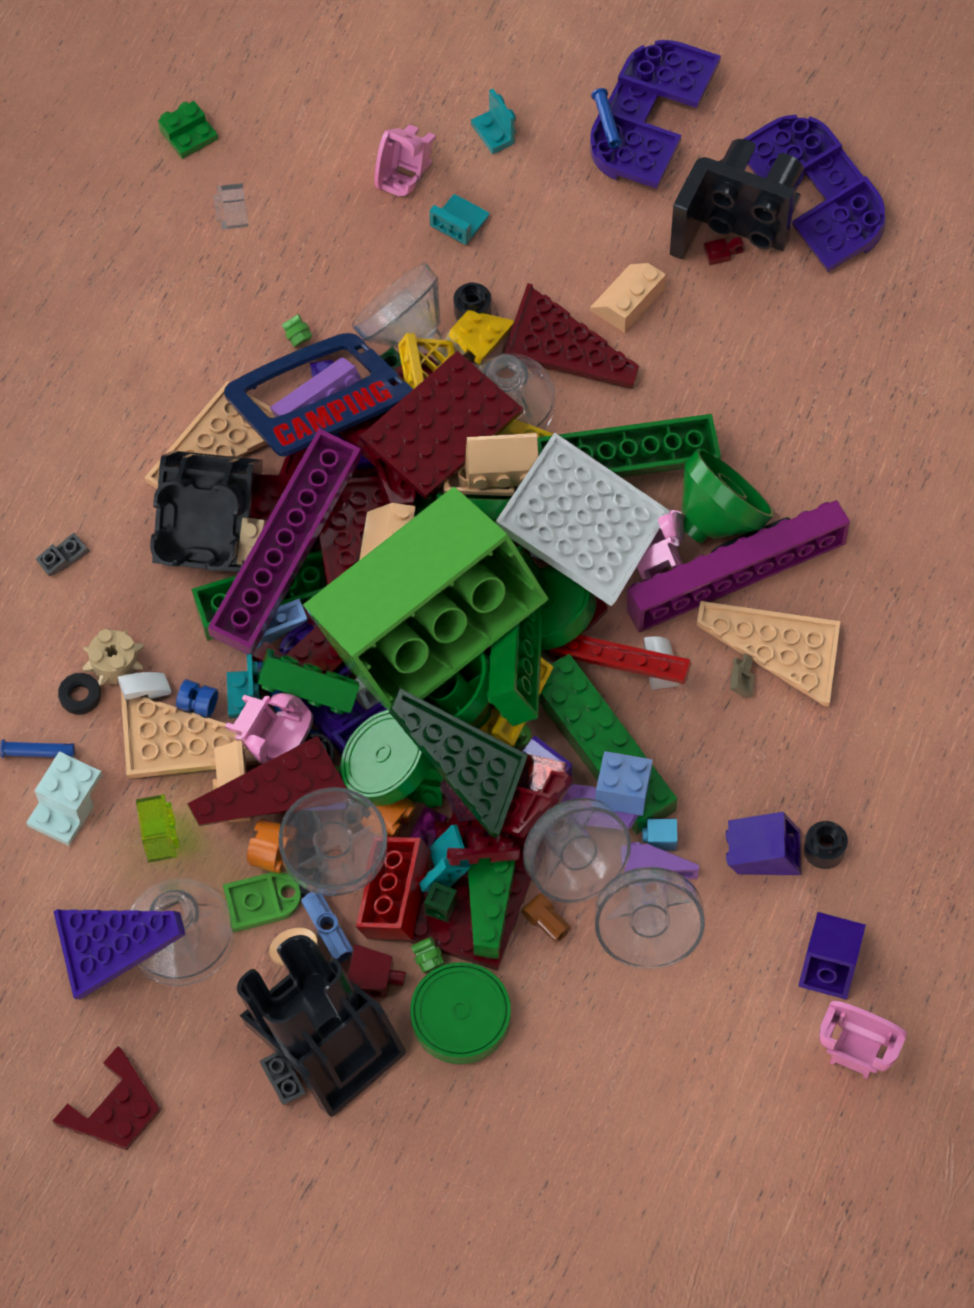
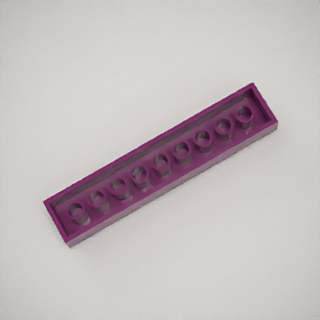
[208,429,361,654]
[626,500,850,633]

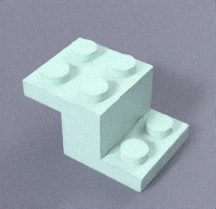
[26,751,102,846]

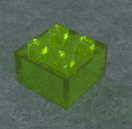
[135,794,180,863]

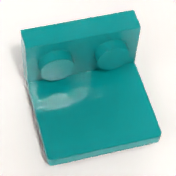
[471,89,516,155]
[429,194,489,245]
[226,654,261,719]
[419,825,471,892]

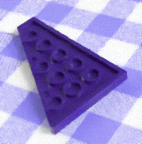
[53,909,186,999]

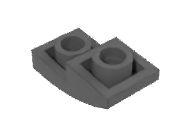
[36,533,90,576]
[259,1053,305,1105]

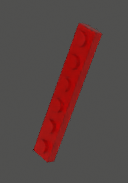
[548,635,692,684]

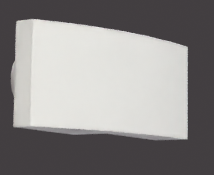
[118,672,171,700]

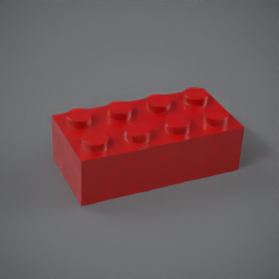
[356,837,431,941]

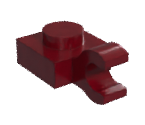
[704,237,744,266]

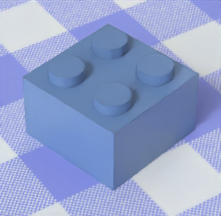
[594,751,653,816]

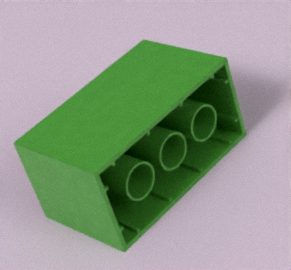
[303,487,549,711]

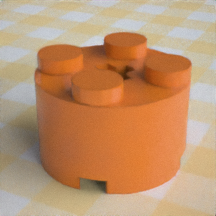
[362,796,416,837]
[247,818,296,873]

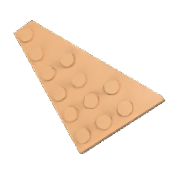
[145,381,274,489]
[697,601,841,707]
[121,691,260,779]

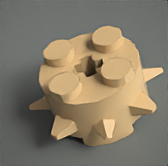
[82,629,144,685]

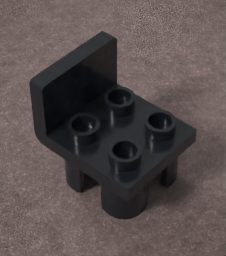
[670,139,804,259]
[150,451,263,572]
[237,935,406,1117]

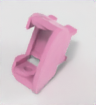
[374,124,436,196]
[637,510,684,581]
[225,693,313,765]
[819,1001,907,1079]

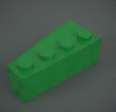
[258,648,360,714]
[468,858,515,959]

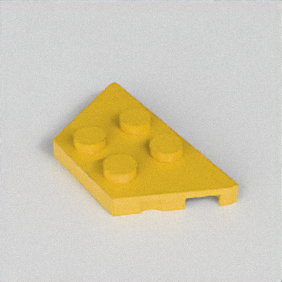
[448,310,514,365]

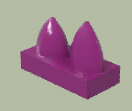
[409,807,447,847]

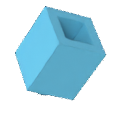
[642,819,677,851]

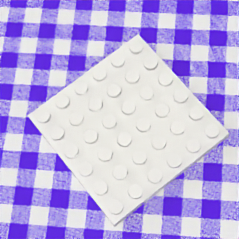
[495,433,670,606]

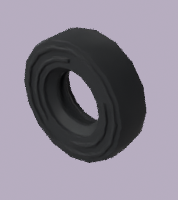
[58,673,101,715]

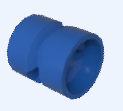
[176,679,219,718]

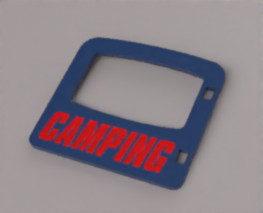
[224,333,413,457]

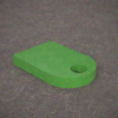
[223,872,301,932]

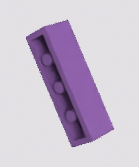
[270,357,362,417]

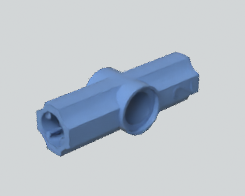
[301,890,353,963]

